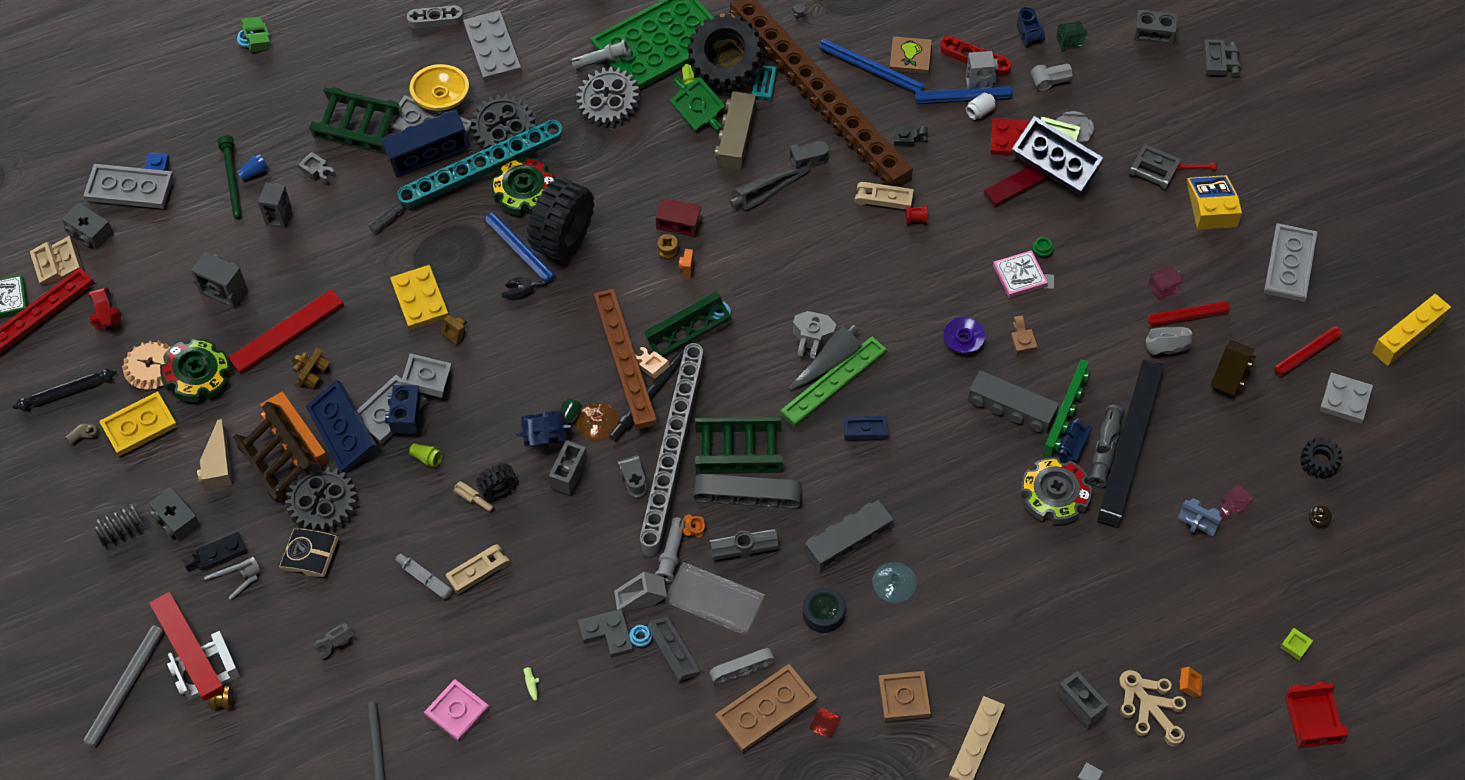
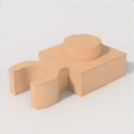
[635,347,670,379]

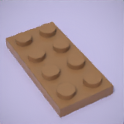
[715,664,817,753]

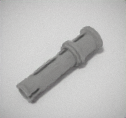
[572,39,631,70]
[655,517,685,583]

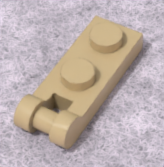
[854,182,914,209]
[445,544,511,595]

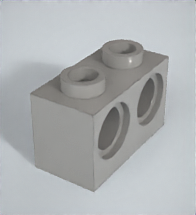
[966,51,998,89]

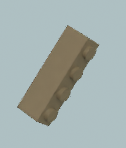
[715,91,756,169]

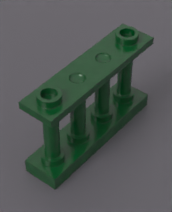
[309,87,403,154]
[695,416,783,474]

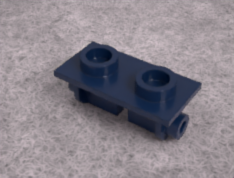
[1058,418,1093,462]

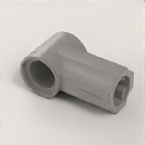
[1030,64,1073,91]

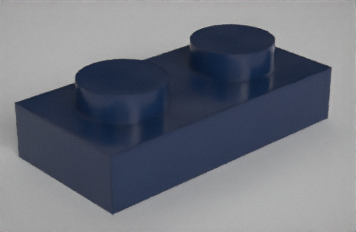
[844,416,888,440]

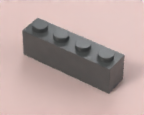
[968,370,1059,434]
[805,500,894,573]

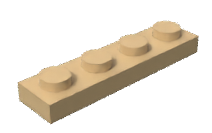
[948,696,1005,780]

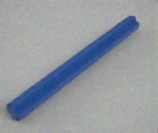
[819,39,924,92]

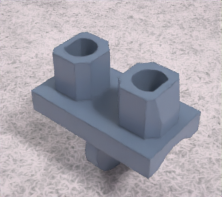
[1177,498,1222,536]

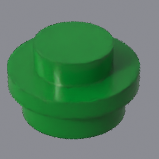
[1032,237,1053,257]

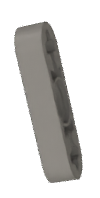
[407,5,463,29]
[709,648,775,685]

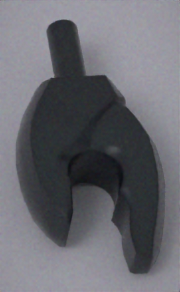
[502,277,547,299]

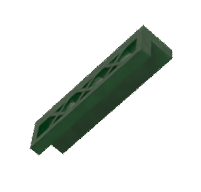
[644,291,732,357]

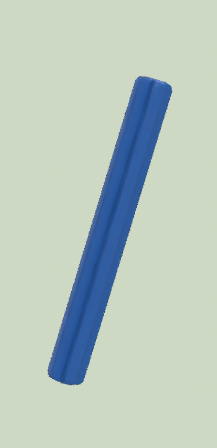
[915,86,1012,103]
[486,212,555,283]

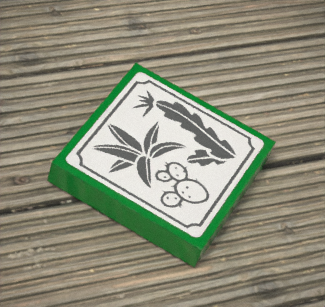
[0,275,27,318]

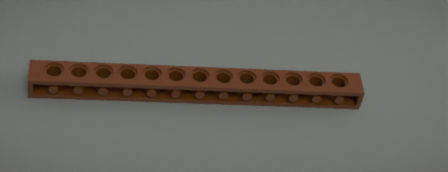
[729,0,913,187]

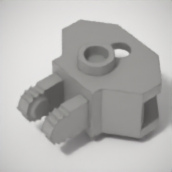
[793,311,836,359]

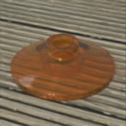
[576,403,619,441]

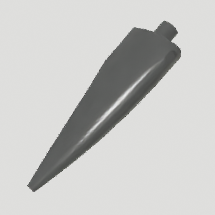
[730,167,809,210]
[788,325,862,390]

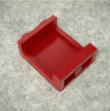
[1284,682,1349,749]

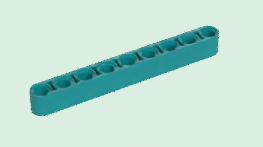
[398,120,562,209]

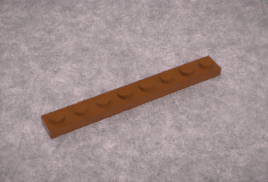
[593,289,657,430]

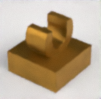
[441,315,467,345]

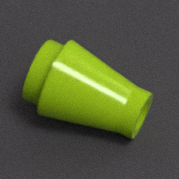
[409,443,443,467]

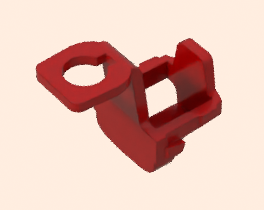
[87,287,122,330]

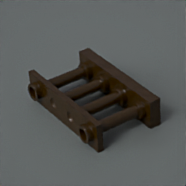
[233,401,322,502]

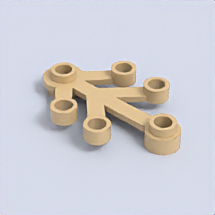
[1119,670,1186,747]

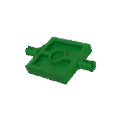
[669,76,725,132]

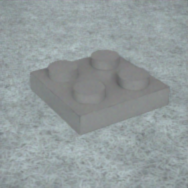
[401,353,451,398]
[1319,372,1373,424]

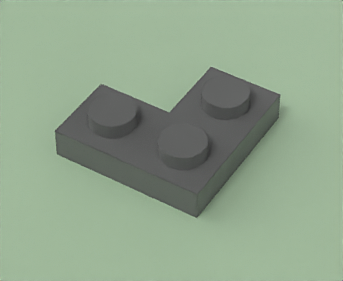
[578,609,633,658]

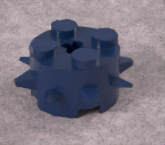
[516,411,572,447]

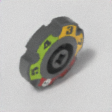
[1020,457,1092,524]

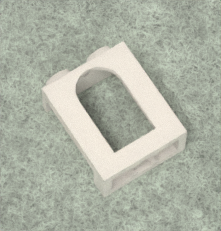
[167,631,240,700]

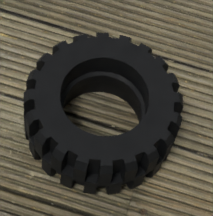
[688,13,764,93]
[527,178,595,261]

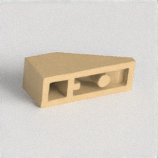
[197,419,232,490]

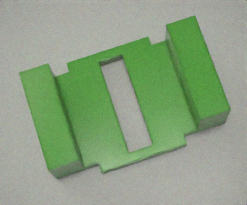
[241,17,270,52]

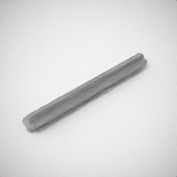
[84,626,163,747]

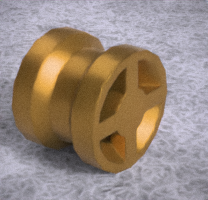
[657,234,678,260]
[209,686,233,710]

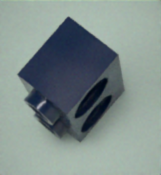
[385,385,421,433]

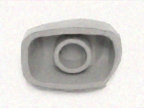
[1146,327,1193,355]

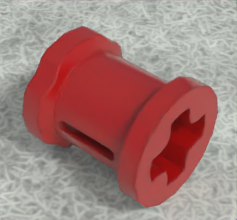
[905,205,928,224]

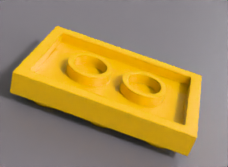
[390,265,449,330]
[99,391,178,456]

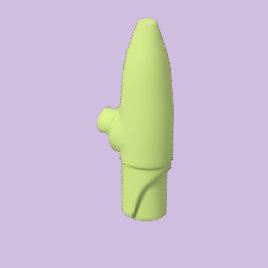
[524,667,539,701]

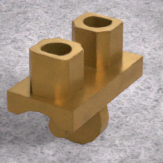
[292,347,330,389]

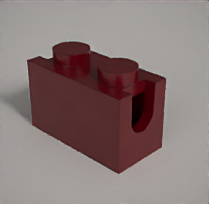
[655,198,702,237]

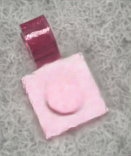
[1219,484,1254,520]

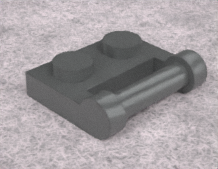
[1129,144,1181,190]

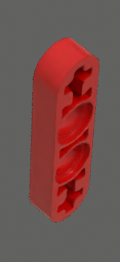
[940,36,1011,77]

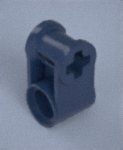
[1016,7,1045,46]

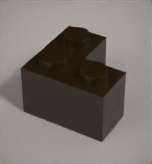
[1210,340,1256,395]

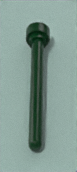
[217,135,241,219]

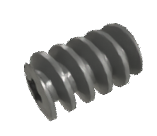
[94,504,145,547]

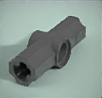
[710,529,779,560]

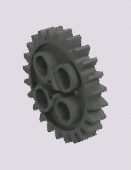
[471,94,535,156]
[285,466,358,533]

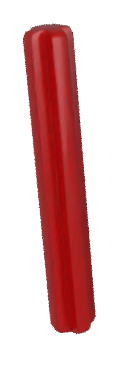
[1148,301,1230,326]
[1274,326,1342,377]

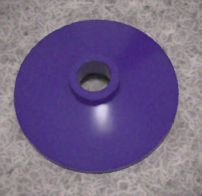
[943,317,985,354]

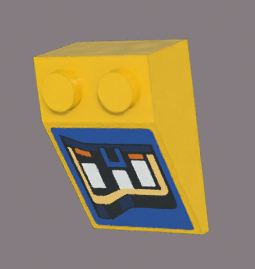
[1186,175,1242,230]

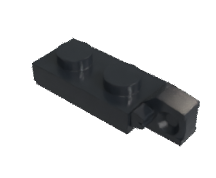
[182,532,248,572]

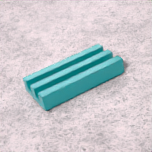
[752,65,777,101]

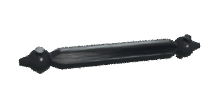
[13,369,117,410]

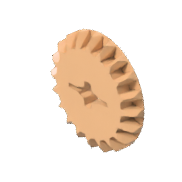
[122,340,170,390]

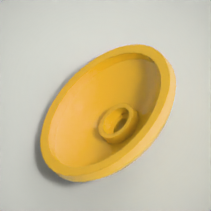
[410,64,469,111]

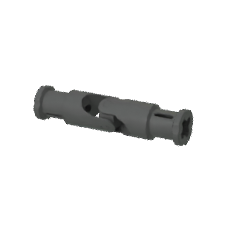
[1088,405,1125,488]

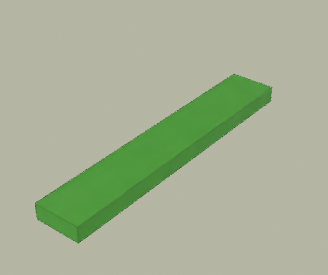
[780,336,887,427]

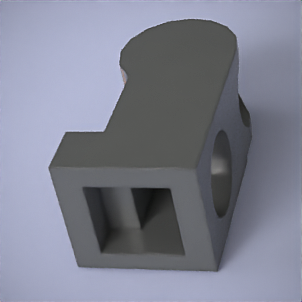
[789,141,829,169]

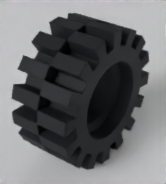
[1300,437,1343,479]
[476,463,519,502]

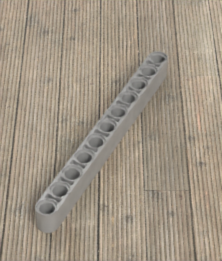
[640,343,703,556]

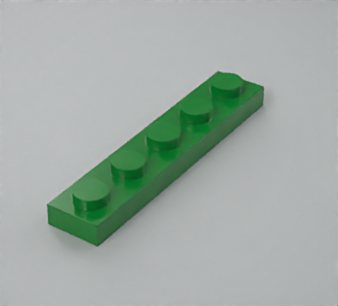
[1043,359,1091,458]

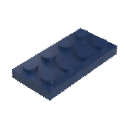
[305,380,377,473]

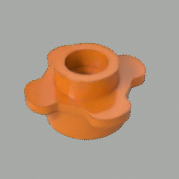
[683,514,705,538]

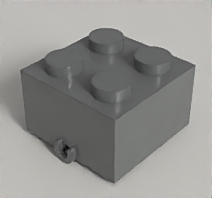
[191,252,248,309]

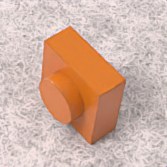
[679,249,694,278]
[1179,667,1202,698]

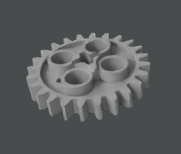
[577,67,640,127]

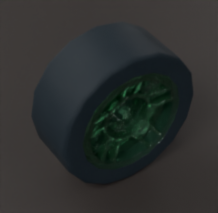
[803,588,845,633]

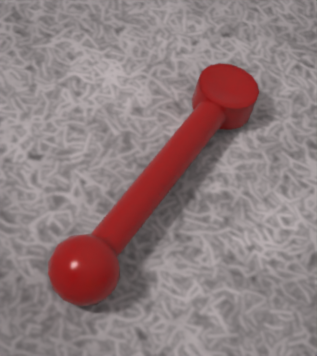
[1177,162,1217,171]

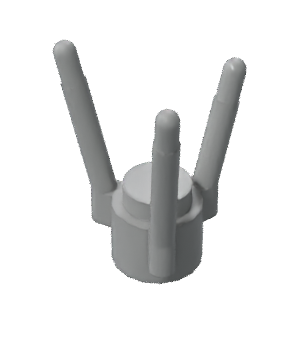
[204,557,261,600]

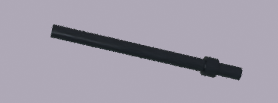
[609,345,686,441]

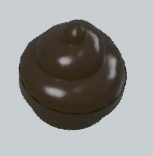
[1309,505,1332,528]

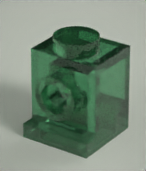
[1056,21,1088,52]

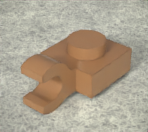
[1011,316,1037,355]

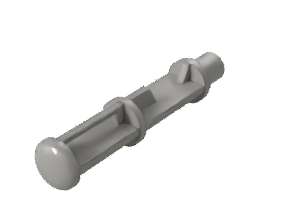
[395,553,452,599]

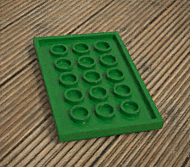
[590,0,730,90]

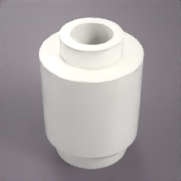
[966,92,995,120]

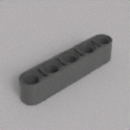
[693,474,802,509]

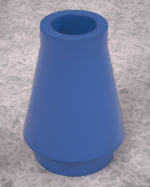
[237,154,268,181]

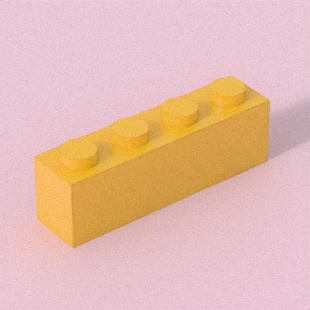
[1372,294,1451,366]

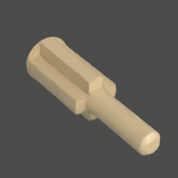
[453,481,493,512]

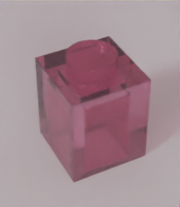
[1148,265,1183,301]

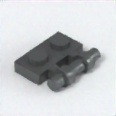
[1204,39,1241,77]

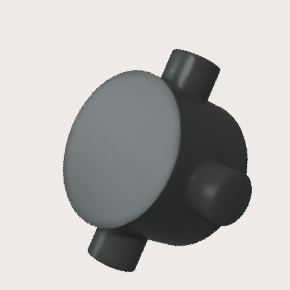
[792,4,808,18]

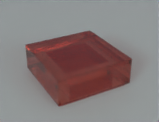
[810,707,841,739]

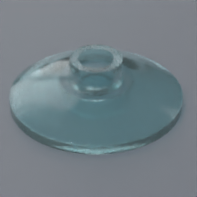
[872,562,917,603]

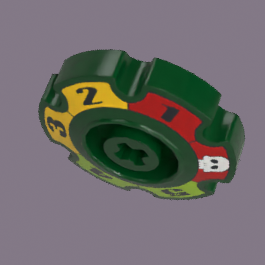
[491,158,555,216]
[160,339,230,402]

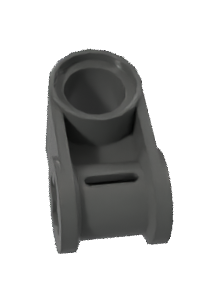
[617,455,647,499]

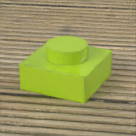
[1280,628,1313,661]

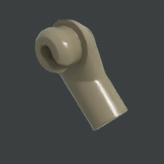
[65,424,98,445]

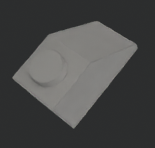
[614,572,667,611]

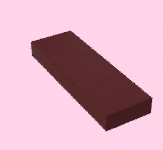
[984,166,1045,207]

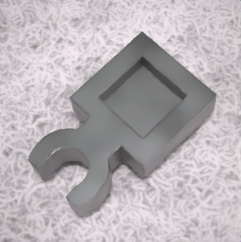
[298,152,336,184]

